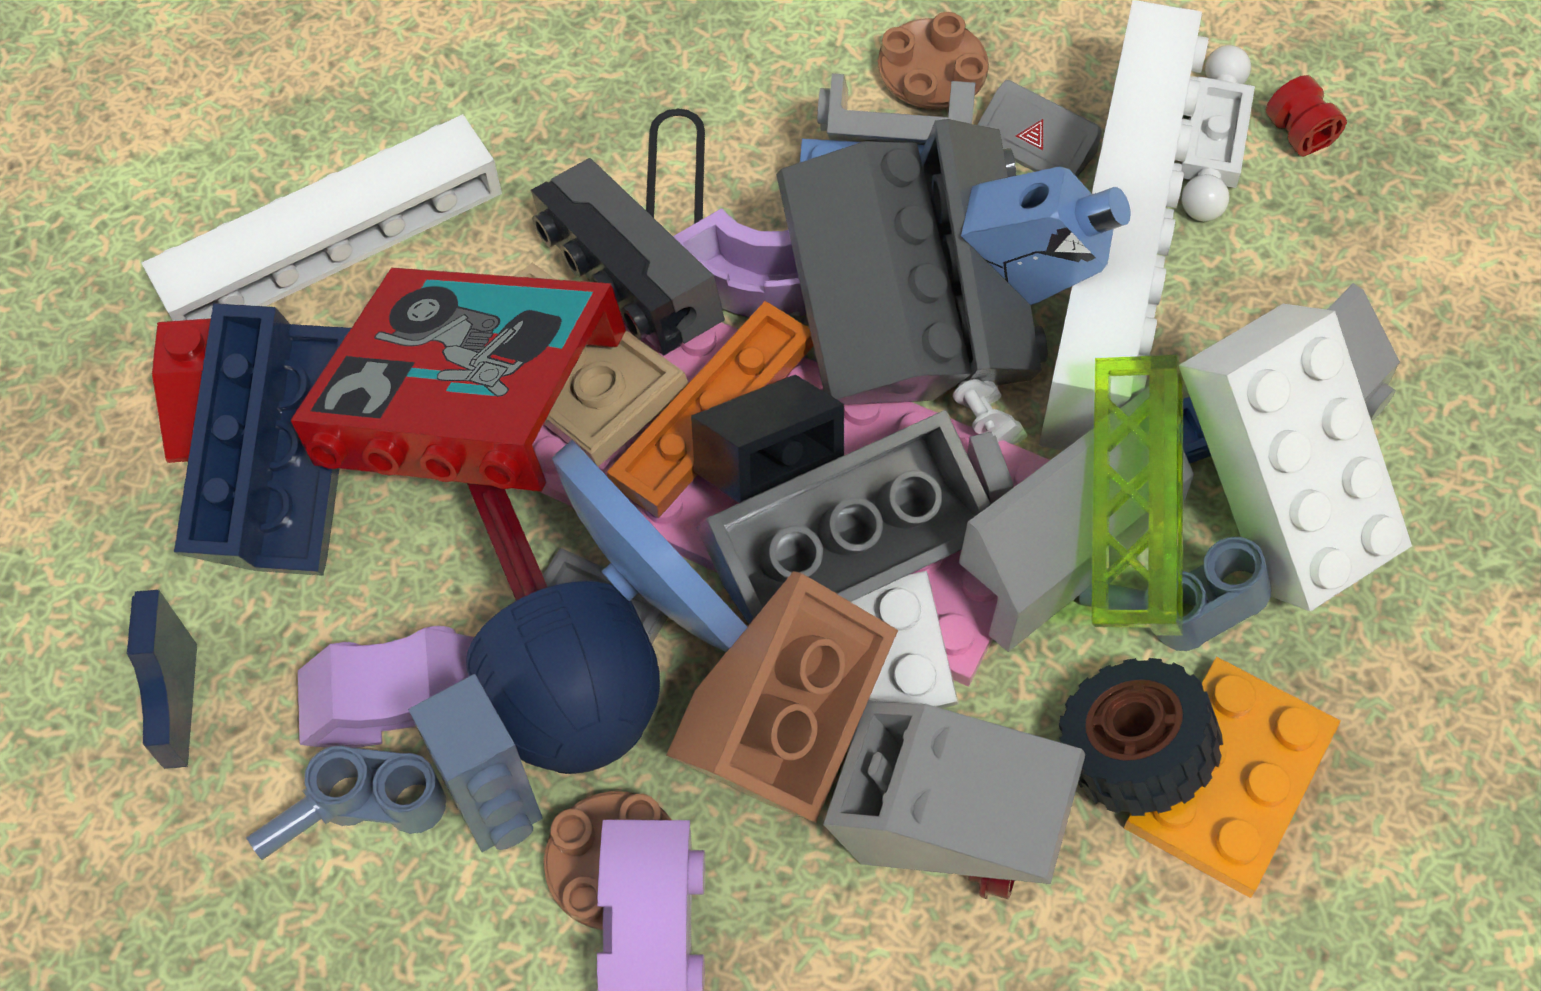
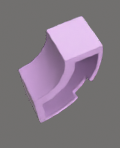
[673,208,807,317]
[298,626,475,748]
[597,820,705,991]

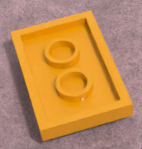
[1124,656,1341,898]

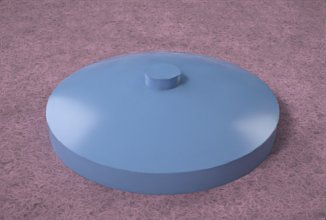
[552,439,747,652]

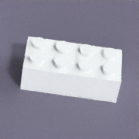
[1179,303,1412,612]

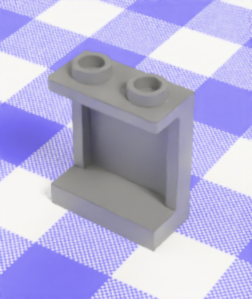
[817,73,976,145]

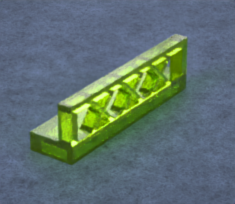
[1091,355,1183,636]

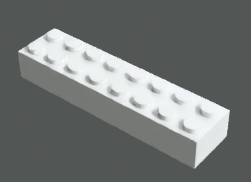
[1039,0,1209,451]

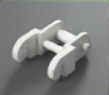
[953,379,1027,445]

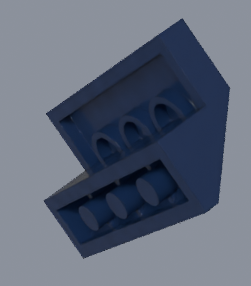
[174,303,351,576]

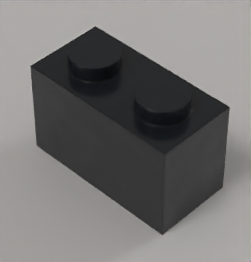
[691,374,844,503]

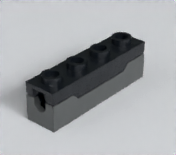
[531,158,725,356]

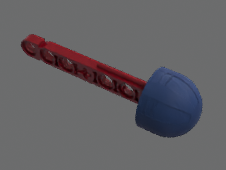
[466,483,660,774]

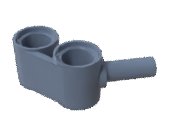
[1080,537,1271,651]
[246,746,446,860]

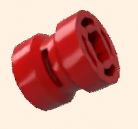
[1266,75,1347,157]

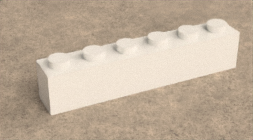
[142,114,502,321]

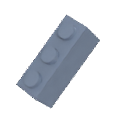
[408,674,543,852]

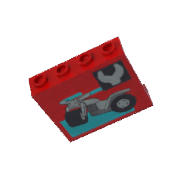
[291,267,626,492]

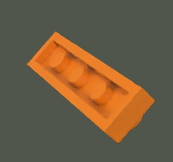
[607,301,814,519]

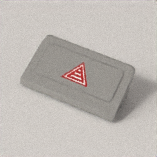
[977,80,1102,177]

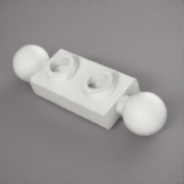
[1181,45,1255,221]

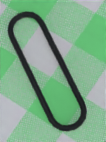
[646,108,705,224]

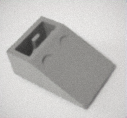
[823,701,1086,884]

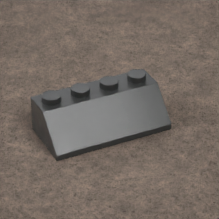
[920,119,1048,386]
[776,141,972,405]
[696,410,991,624]

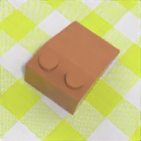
[666,571,898,823]

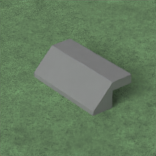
[959,387,1194,652]

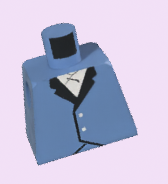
[961,166,1131,305]

